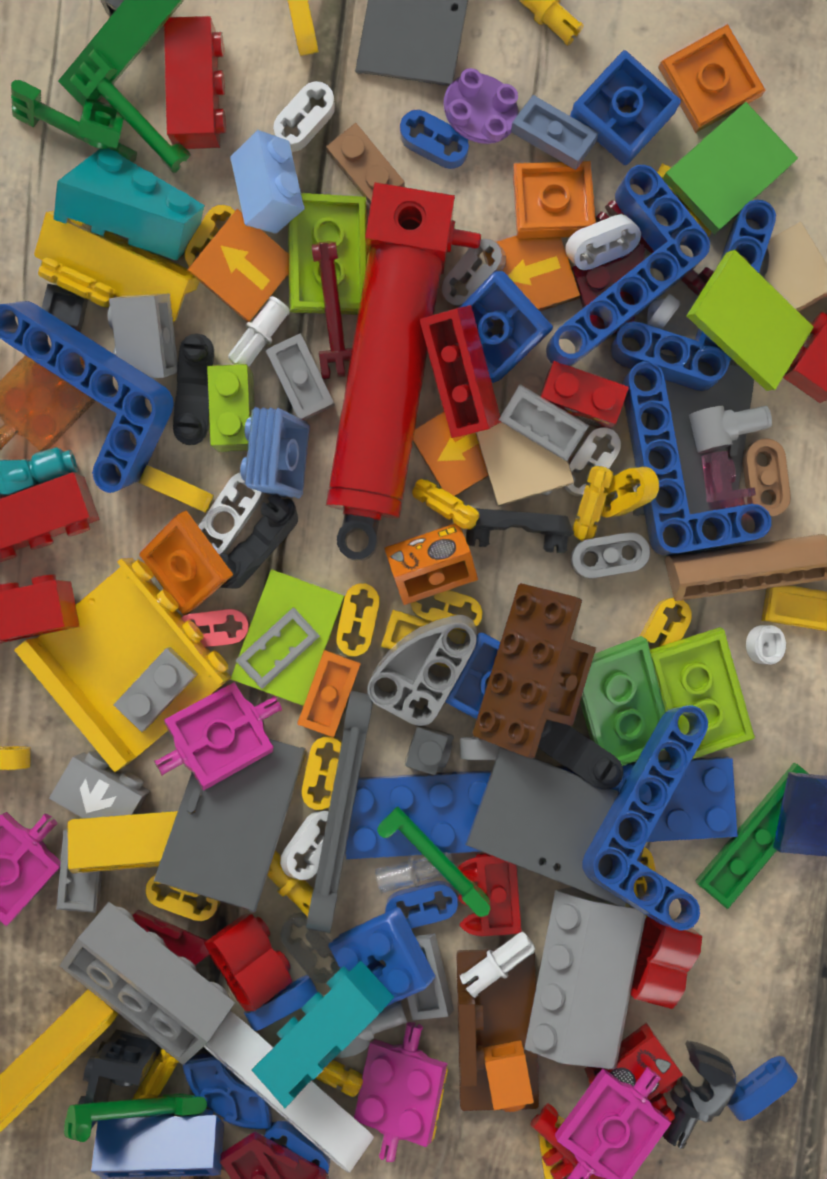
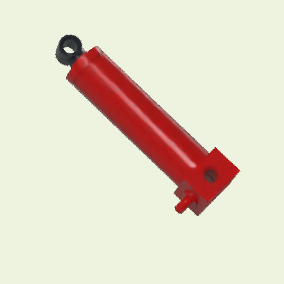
[326,182,481,561]

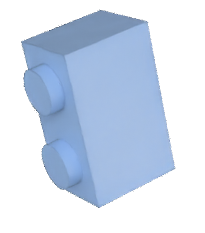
[230,130,304,234]

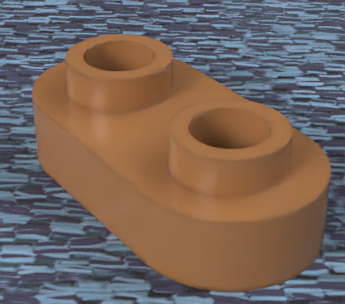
[743,438,791,517]

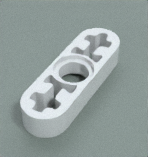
[198,473,264,554]

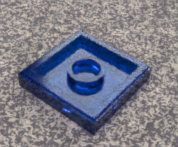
[773,772,827,857]

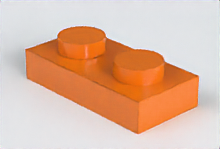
[297,650,361,738]

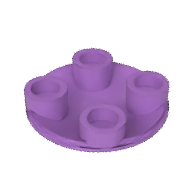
[443,68,518,144]

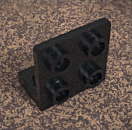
[78,1029,160,1129]

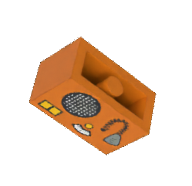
[384,523,478,605]

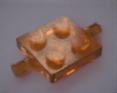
[0,355,96,452]

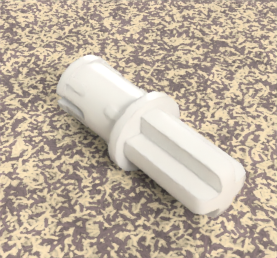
[228,296,290,366]
[460,932,535,998]

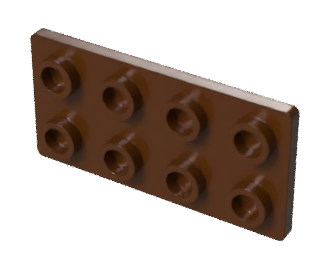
[473,583,596,758]
[456,949,539,1111]

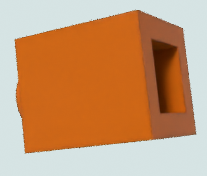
[484,1041,534,1112]

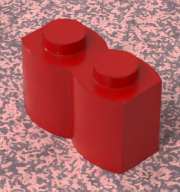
[204,914,292,1011]
[630,916,702,1009]

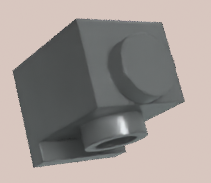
[405,725,454,775]

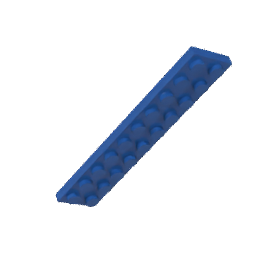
[346,757,738,859]

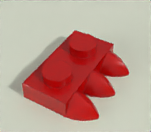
[457,853,521,936]

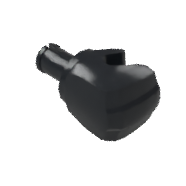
[663,1040,736,1149]

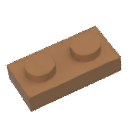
[326,123,405,205]

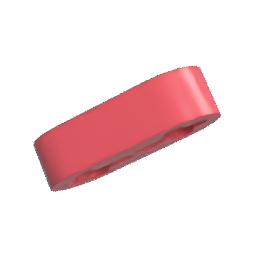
[181,609,251,647]

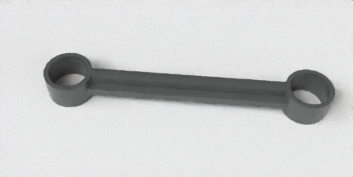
[306,691,373,933]

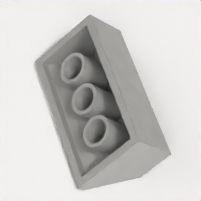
[524,887,646,1069]
[59,902,235,1065]

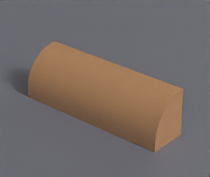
[664,534,827,601]

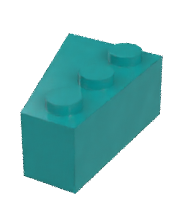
[53,148,205,260]
[251,961,394,1109]

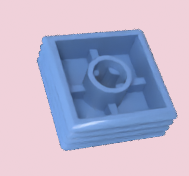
[240,407,310,499]

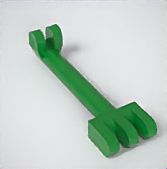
[70,48,191,173]
[11,80,137,163]
[377,806,490,917]
[64,1093,207,1142]

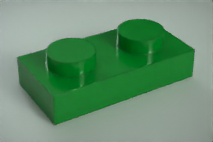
[76,98,124,149]

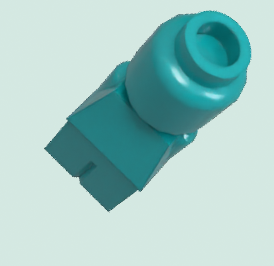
[0,447,78,495]

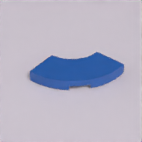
[183,1053,273,1129]

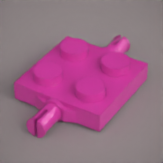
[154,682,282,791]
[0,812,61,926]
[354,1022,448,1162]
[555,1067,671,1179]

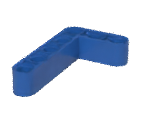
[546,164,710,366]
[611,199,776,391]
[0,301,174,493]
[622,361,771,556]
[582,705,708,930]

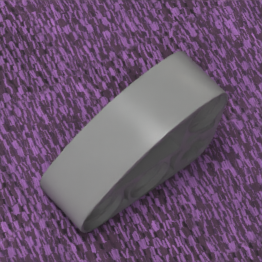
[367,615,477,726]

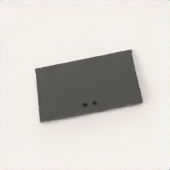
[355,0,469,86]
[633,353,754,526]
[154,738,307,913]
[465,747,648,907]

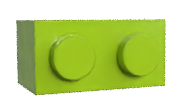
[207,364,255,452]

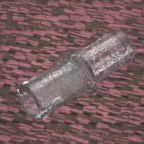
[375,852,454,894]

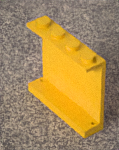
[14,558,231,772]

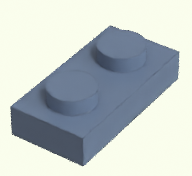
[511,95,599,170]

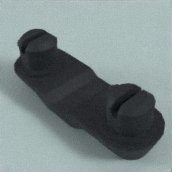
[173,333,214,446]
[219,494,298,589]
[466,508,574,553]
[538,719,623,790]

